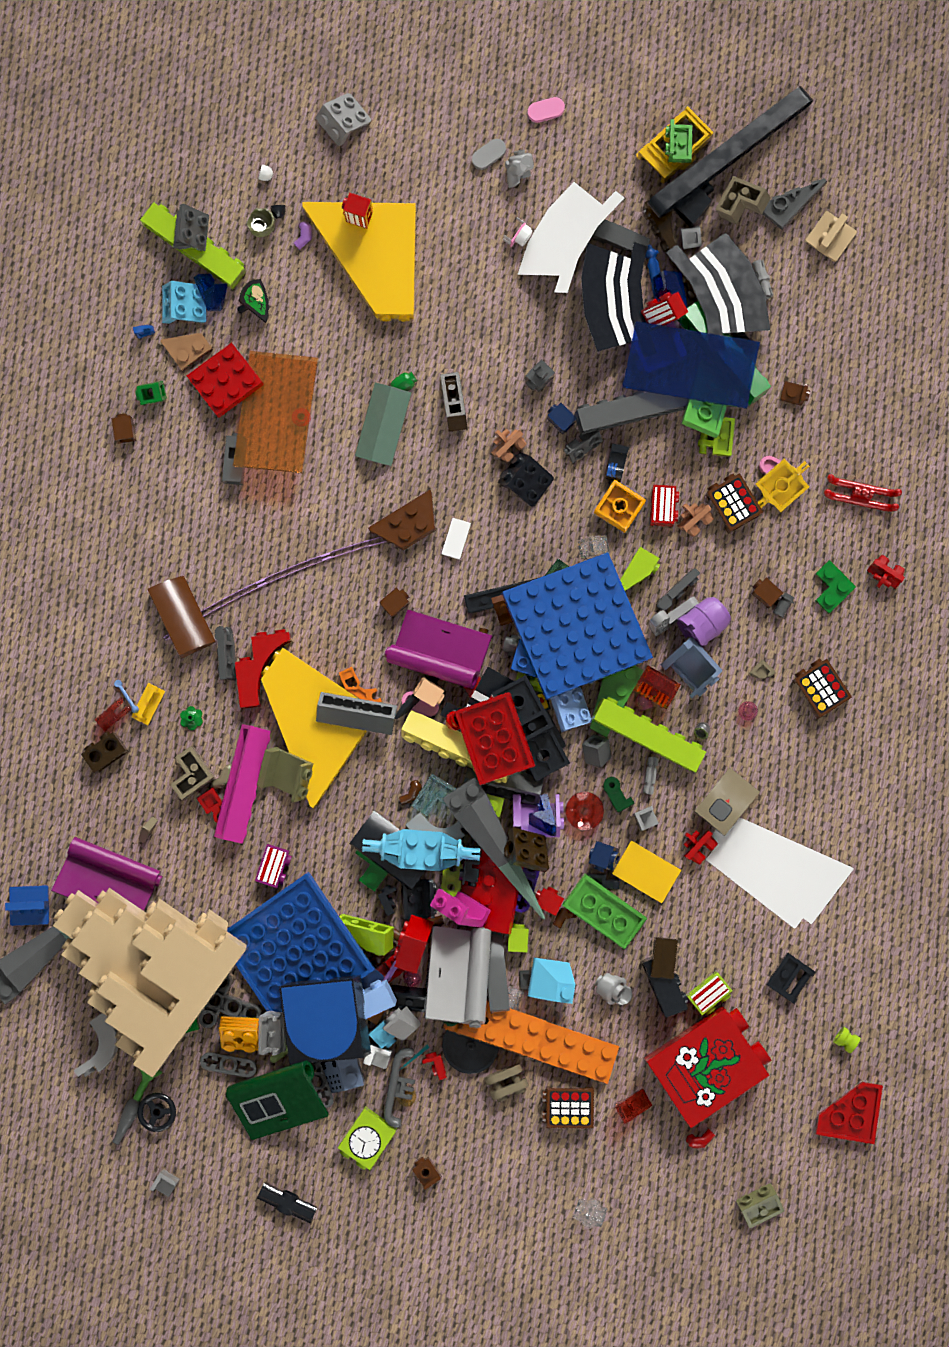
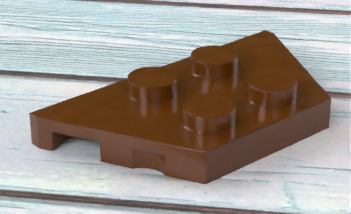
[368,490,436,551]

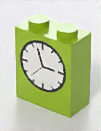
[338,1106,397,1170]

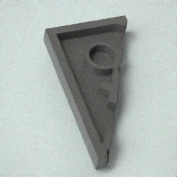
[763,178,827,230]

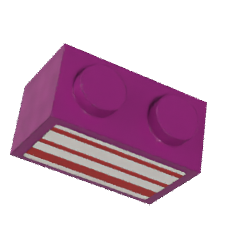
[255,844,292,888]

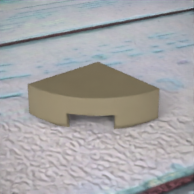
[749,659,776,679]
[138,817,158,844]

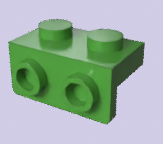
[665,119,692,163]

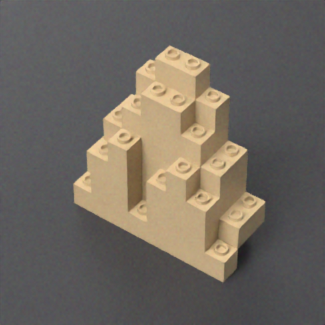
[53,888,246,1077]

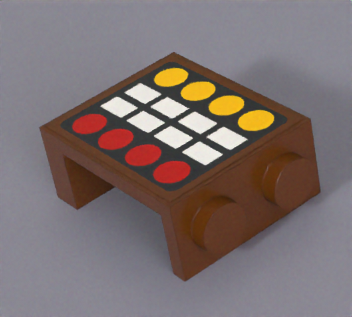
[705,473,763,534]
[792,658,852,719]
[542,1086,594,1129]

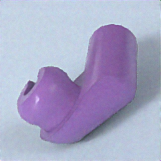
[293,221,312,250]

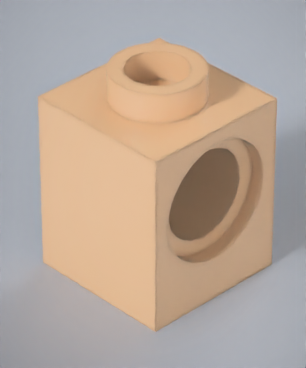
[413,676,444,707]

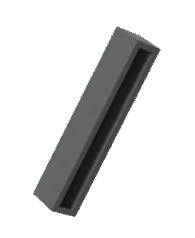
[574,382,689,436]

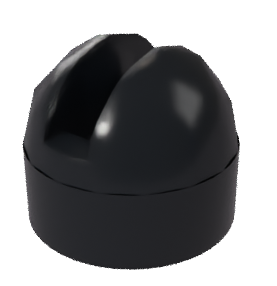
[270,205,286,219]

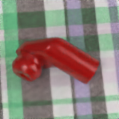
[686,1129,716,1148]

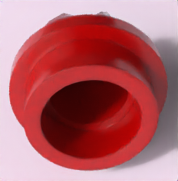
[445,711,460,730]

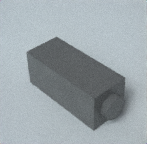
[222,433,247,485]

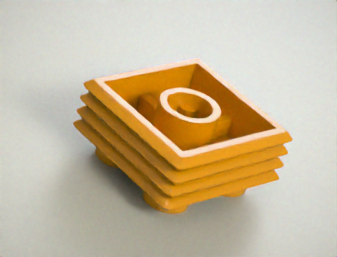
[594,480,646,533]
[219,1016,259,1053]

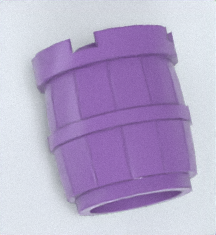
[677,597,731,648]

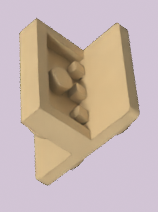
[805,211,857,262]

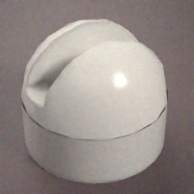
[258,165,273,181]

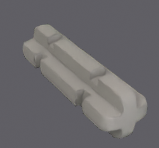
[643,757,659,795]

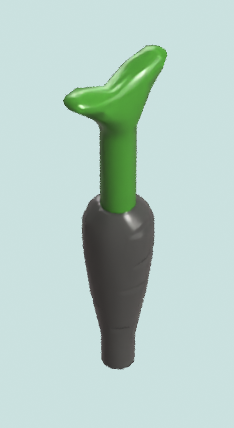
[112,1069,162,1145]

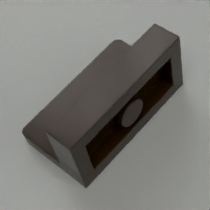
[650,937,678,979]

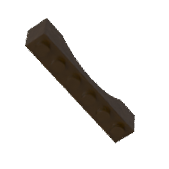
[642,200,698,303]

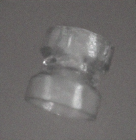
[507,985,525,1011]

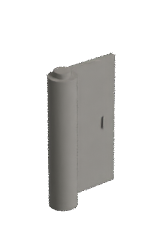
[425,926,491,1028]

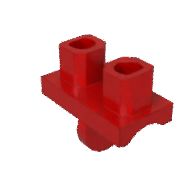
[867,555,905,589]
[683,830,718,865]

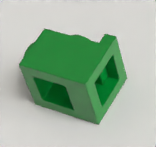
[135,380,167,405]

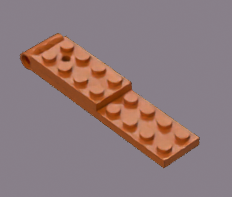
[443,1001,619,1084]

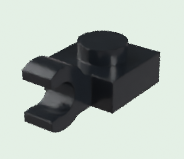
[587,873,619,889]

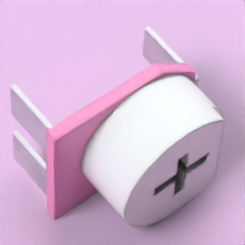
[503,217,532,247]

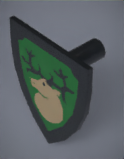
[237,279,269,323]

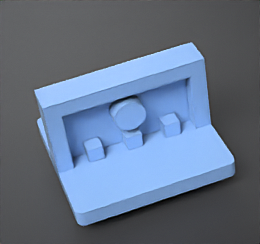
[550,687,592,732]

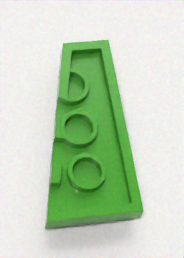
[589,666,644,738]

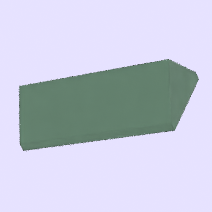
[355,382,412,466]

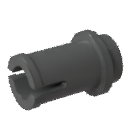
[773,592,794,618]

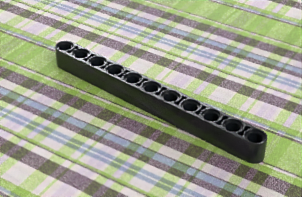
[647,86,813,218]

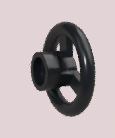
[137,1093,176,1132]

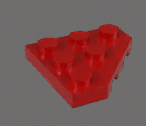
[815,1082,883,1144]

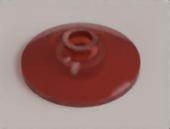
[565,792,604,830]

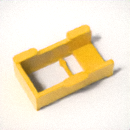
[636,106,714,184]

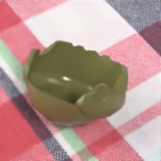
[247,208,275,238]

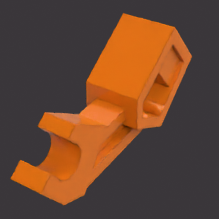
[339,667,382,702]

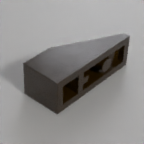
[440,372,467,432]

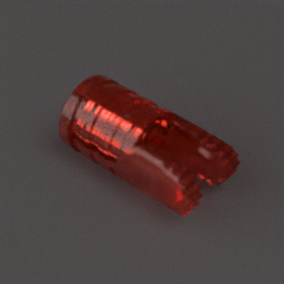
[94,697,131,732]

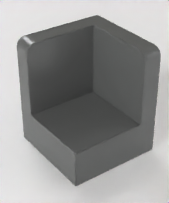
[582,734,611,768]

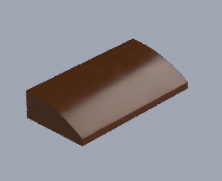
[147,575,216,659]

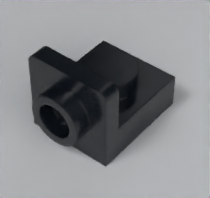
[378,885,397,916]

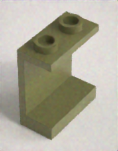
[257,747,313,802]

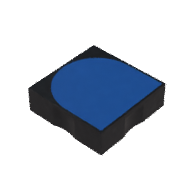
[279,975,371,1065]

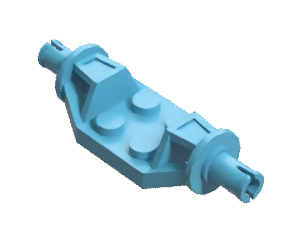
[362,829,480,871]

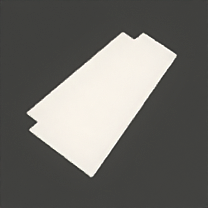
[706,818,854,929]

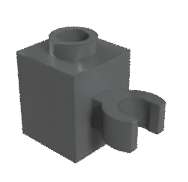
[525,359,555,392]

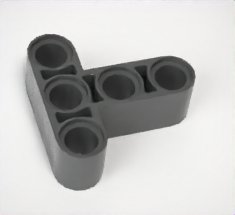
[199,974,262,1028]

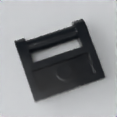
[765,952,816,1005]

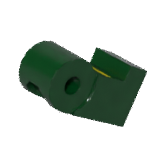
[603,777,635,813]

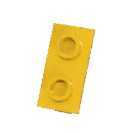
[131,683,165,725]

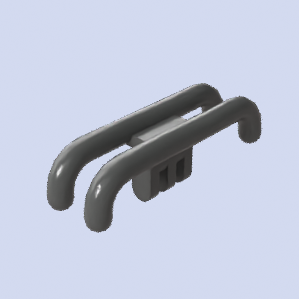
[384,1048,415,1128]

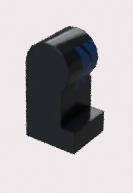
[606,443,629,482]

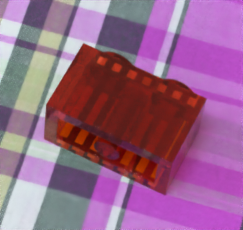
[633,665,681,709]

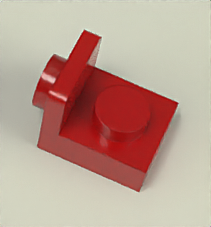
[422,1051,447,1080]

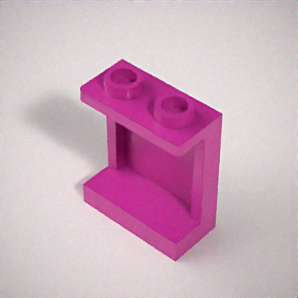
[430,889,491,928]

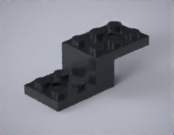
[491,675,570,782]

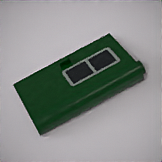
[226,1061,329,1140]

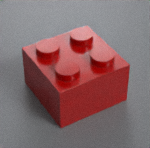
[393,915,434,974]

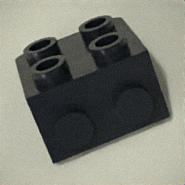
[498,452,554,507]
[401,879,437,919]

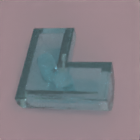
[411,774,456,816]

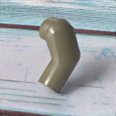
[212,764,232,789]

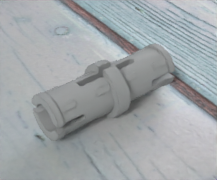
[752,260,774,299]

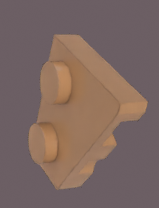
[161,333,213,371]

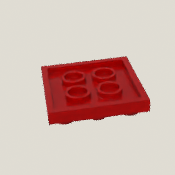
[186,342,264,418]

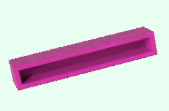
[214,724,271,844]

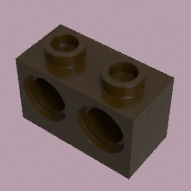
[81,732,129,774]

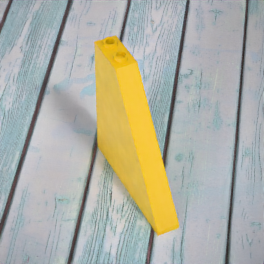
[302,202,416,322]
[261,648,367,809]

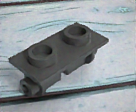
[563,430,603,463]

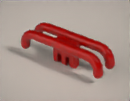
[824,474,902,512]

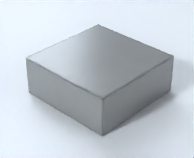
[680,226,702,249]

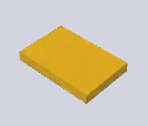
[612,840,681,903]

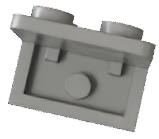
[315,93,371,147]

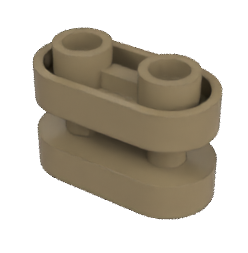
[484,1063,529,1102]

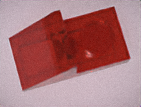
[615,1088,652,1124]

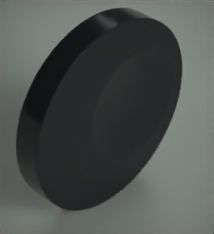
[442,1021,499,1074]

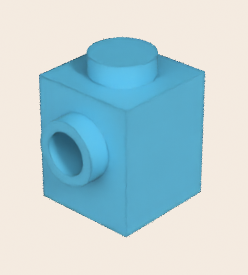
[369,1019,396,1049]

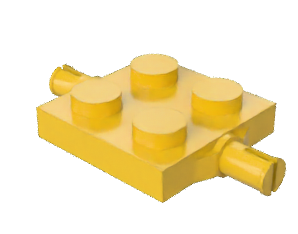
[755,458,810,512]

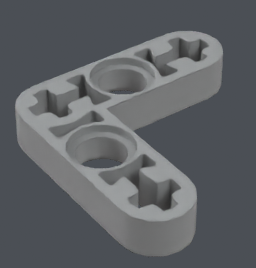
[649,597,699,636]

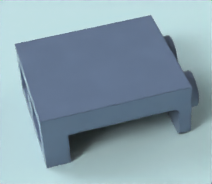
[660,637,723,698]

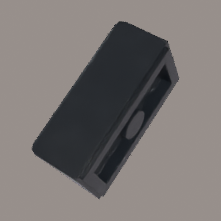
[390,985,427,1012]

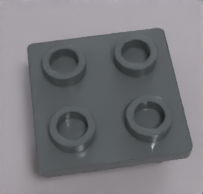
[173,204,209,252]

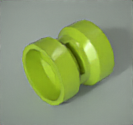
[833,1027,861,1054]

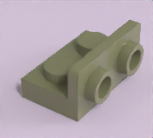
[736,1183,785,1228]

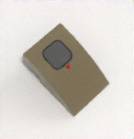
[694,768,759,836]

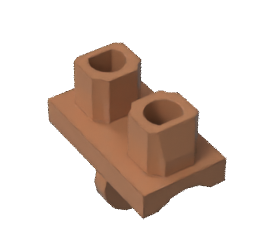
[491,429,526,463]
[677,503,714,537]

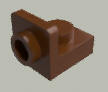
[780,381,810,406]
[491,595,513,626]

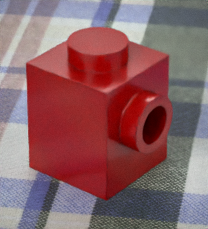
[535,886,564,916]

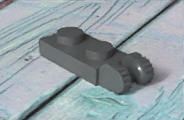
[656,568,700,611]
[215,626,237,680]

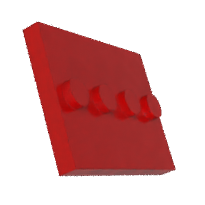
[454,692,535,785]
[455,847,523,934]

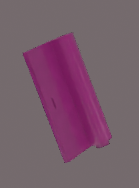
[384,609,492,689]
[51,837,163,911]

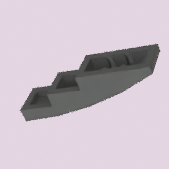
[591,219,650,253]
[488,932,510,1013]

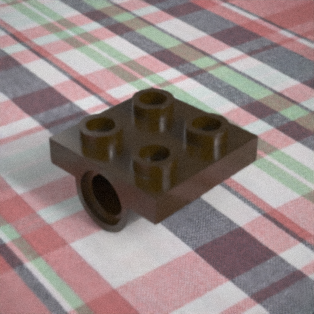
[504,827,549,872]

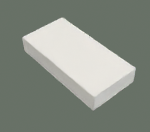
[442,518,471,560]

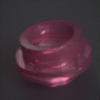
[738,701,758,721]

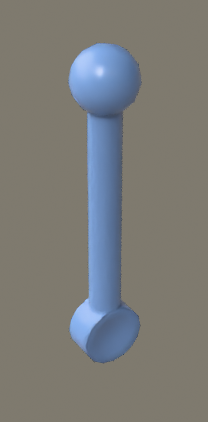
[114,680,139,713]

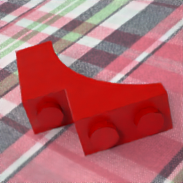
[235,629,292,709]

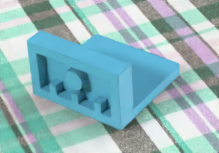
[162,281,206,324]

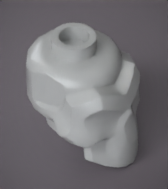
[505,149,534,188]
[595,973,632,1005]

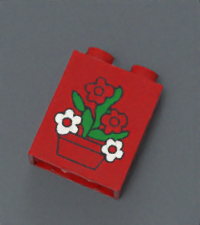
[644,1006,772,1128]

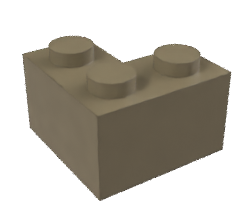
[715,176,771,225]
[170,746,216,801]

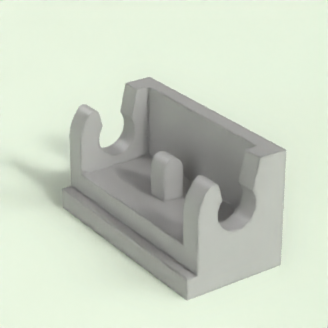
[259,1011,286,1056]

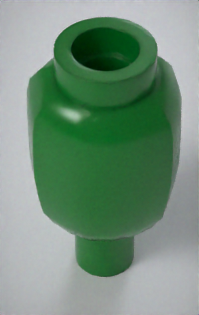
[390,372,418,391]

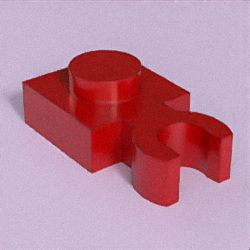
[196,787,223,823]

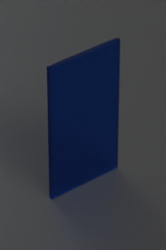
[622,321,760,409]

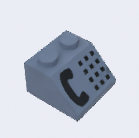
[321,1059,365,1093]

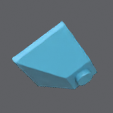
[528,958,575,1004]

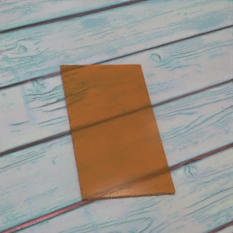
[233,351,318,474]

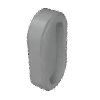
[472,139,506,170]

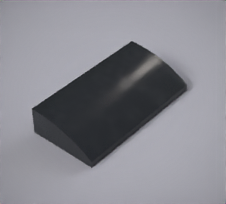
[349,811,426,890]

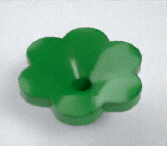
[180,706,203,730]

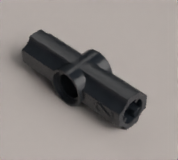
[257,1182,318,1223]

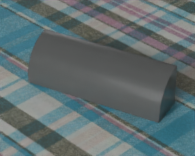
[316,692,397,735]
[464,767,544,806]

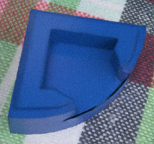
[133,325,155,339]

